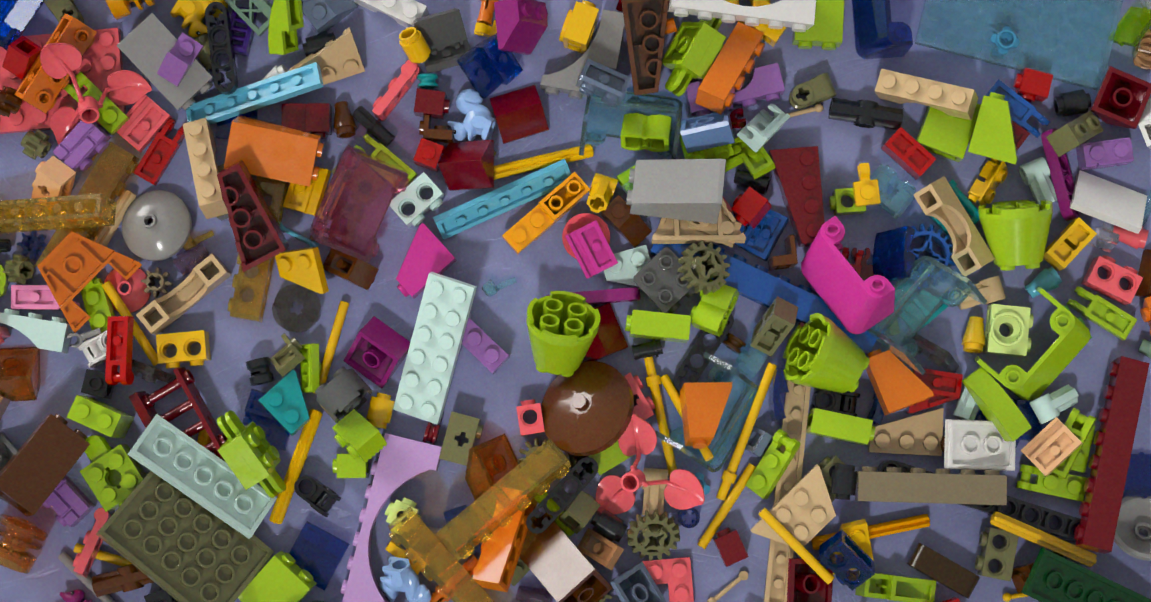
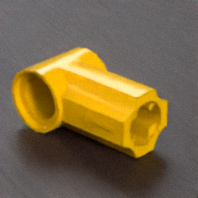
[586,173,618,213]

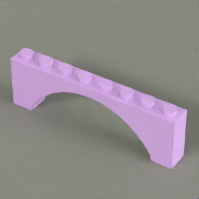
[341,433,442,602]

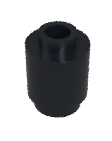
[302,32,336,57]
[1054,89,1091,117]
[831,464,857,500]
[591,509,628,543]

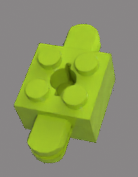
[662,17,726,97]
[217,410,286,498]
[80,435,147,512]

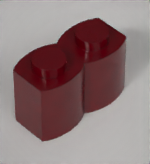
[281,103,332,139]

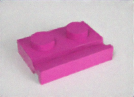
[565,220,618,279]

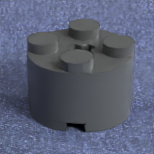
[315,367,372,423]

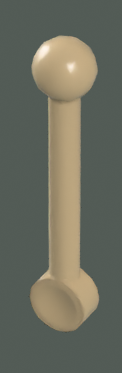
[788,103,824,117]
[707,571,748,602]

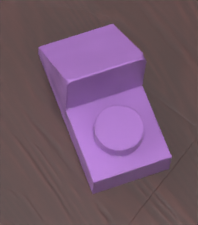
[157,32,204,87]

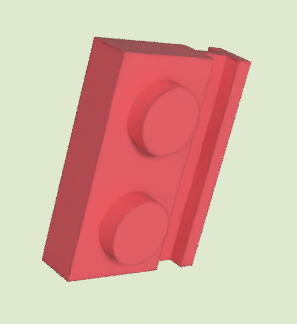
[117,94,172,153]

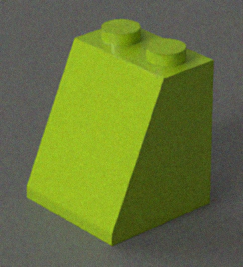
[968,92,1018,165]

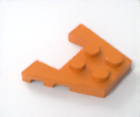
[37,231,142,333]

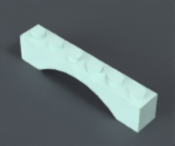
[0,309,72,354]

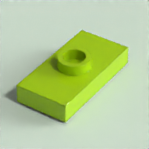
[300,343,322,393]

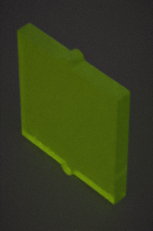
[1107,6,1151,47]

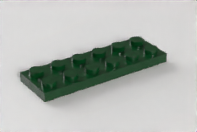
[1021,548,1151,602]

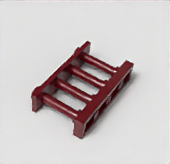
[129,367,227,455]

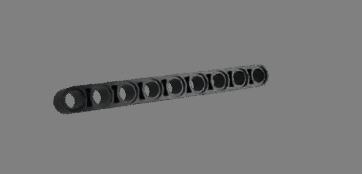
[877,460,1081,541]

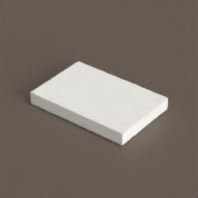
[1070,170,1147,234]
[944,419,1016,471]

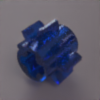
[17,230,50,261]

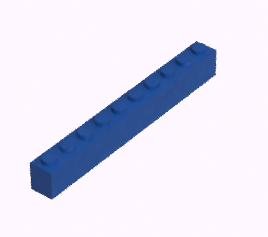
[649,244,883,354]

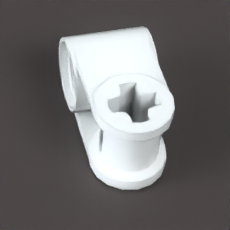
[78,330,107,368]

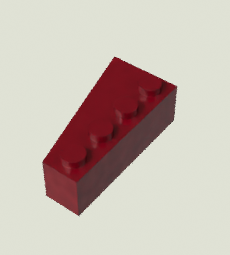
[768,146,825,247]
[217,160,289,272]

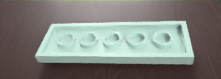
[393,272,477,425]
[127,414,277,539]

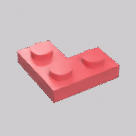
[642,557,694,602]

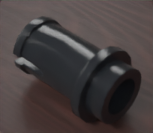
[632,339,663,360]

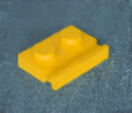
[283,168,331,217]

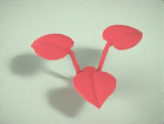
[40,43,152,145]
[595,414,705,514]

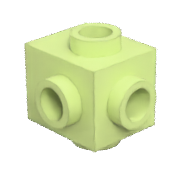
[385,497,422,534]

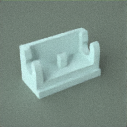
[737,104,790,152]

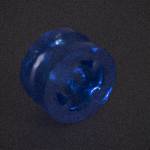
[678,507,700,528]

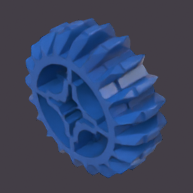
[891,223,956,289]

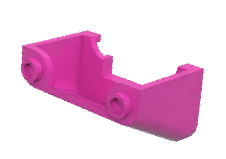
[801,216,895,334]

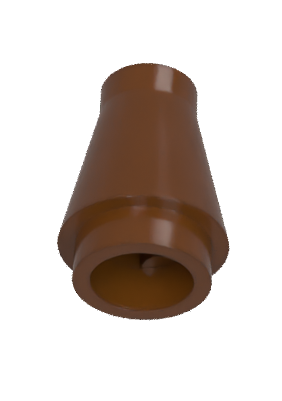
[334,101,357,138]

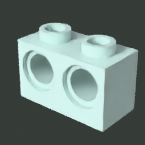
[388,172,445,228]

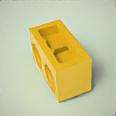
[1043,217,1097,272]
[156,330,211,369]

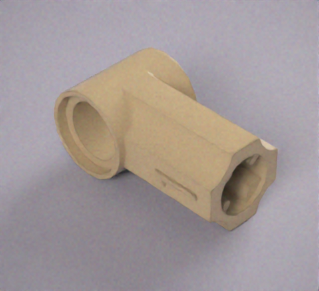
[954,275,1006,310]
[642,467,668,515]

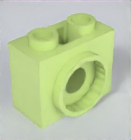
[983,304,1034,357]

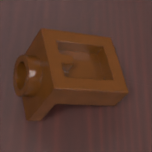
[419,115,454,143]

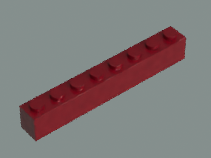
[1074,356,1149,554]

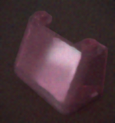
[310,145,409,263]

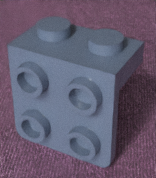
[576,59,632,106]

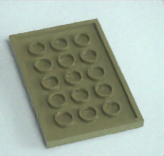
[96,471,274,602]

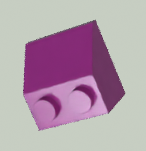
[494,0,548,55]
[343,316,410,389]

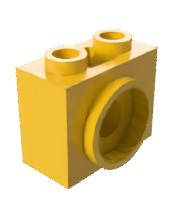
[559,0,599,54]

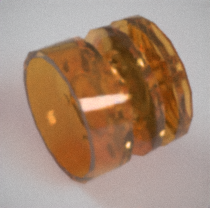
[0,514,48,574]

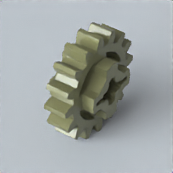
[677,241,730,295]
[627,509,680,561]

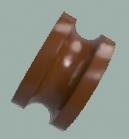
[722,333,746,354]

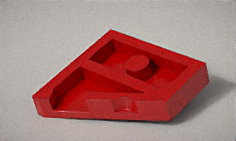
[907,367,963,414]

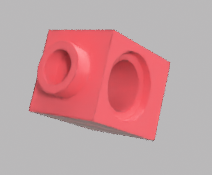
[516,399,545,436]

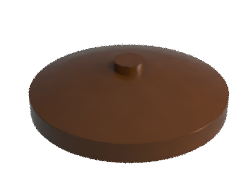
[541,361,634,456]

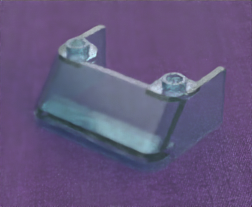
[579,91,683,159]
[867,256,987,375]
[655,352,758,472]

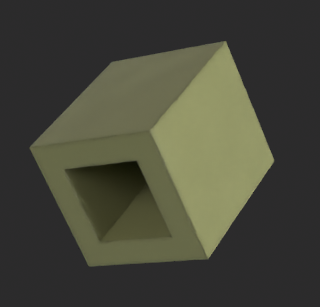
[558,490,600,534]

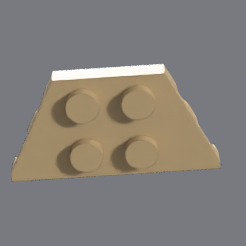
[652,198,746,244]
[750,464,836,546]

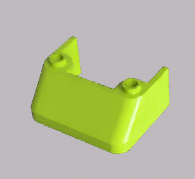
[974,286,1090,402]

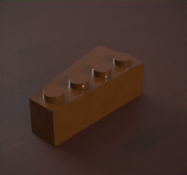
[621,0,669,95]

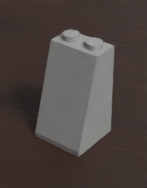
[116,13,213,111]
[626,159,726,224]

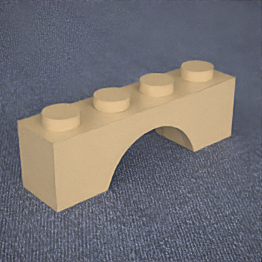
[875,69,978,120]
[183,118,228,219]
[913,176,995,277]
[136,254,232,335]

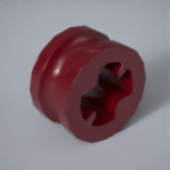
[423,422,441,445]

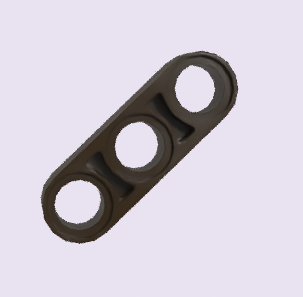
[907,542,980,599]

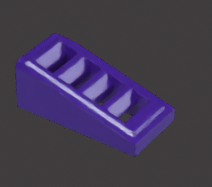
[225,6,257,57]

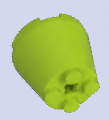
[978,199,1053,271]
[526,291,600,377]
[782,313,870,393]

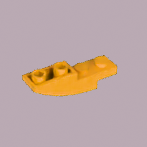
[502,172,591,255]

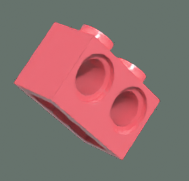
[1081,255,1143,305]

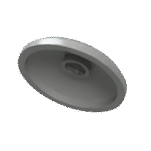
[122,190,192,261]
[1114,494,1151,561]

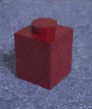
[414,88,450,120]
[713,527,749,567]

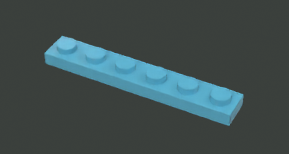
[186,62,324,125]
[433,159,571,240]

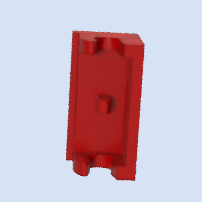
[881,127,936,180]

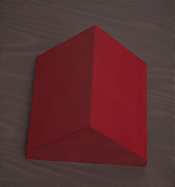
[1091,66,1151,129]
[489,85,549,144]
[438,140,494,191]
[582,303,628,362]
[787,558,833,602]

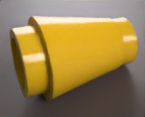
[961,316,986,353]

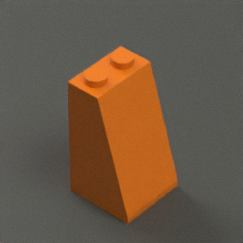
[223,115,324,187]

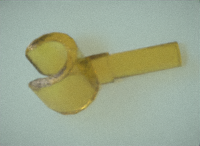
[183,231,214,251]

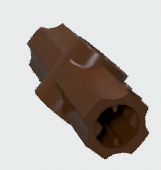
[92,564,155,597]

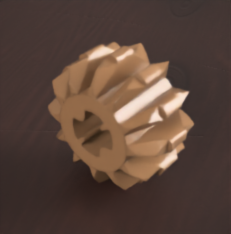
[1133,28,1151,70]

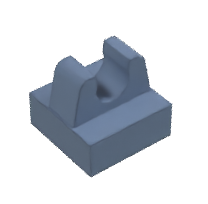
[745,426,773,457]

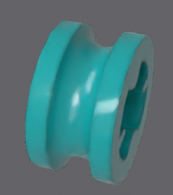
[417,73,439,89]

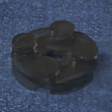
[272,284,321,333]

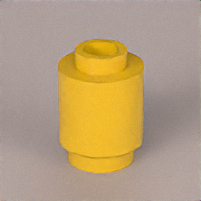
[399,27,431,63]
[366,392,395,429]

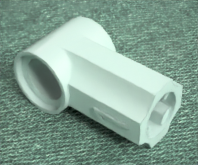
[1019,157,1057,205]
[953,384,979,420]
[1029,384,1079,424]

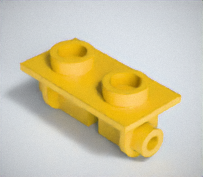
[968,158,1008,205]

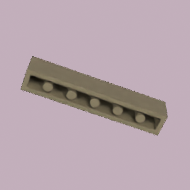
[855,467,1007,505]

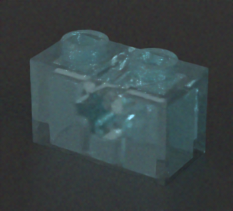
[870,164,916,219]

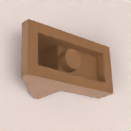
[578,528,624,570]

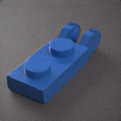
[985,79,1050,138]

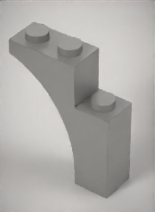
[540,9,625,100]

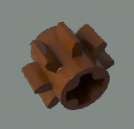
[0,86,22,117]

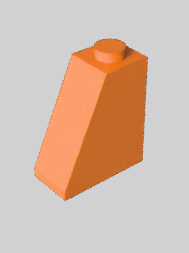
[866,349,934,416]
[680,382,732,449]

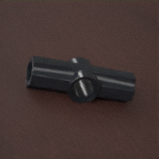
[828,98,903,130]

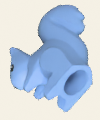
[447,89,496,141]
[379,556,432,602]

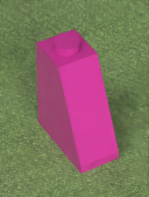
[396,223,457,298]

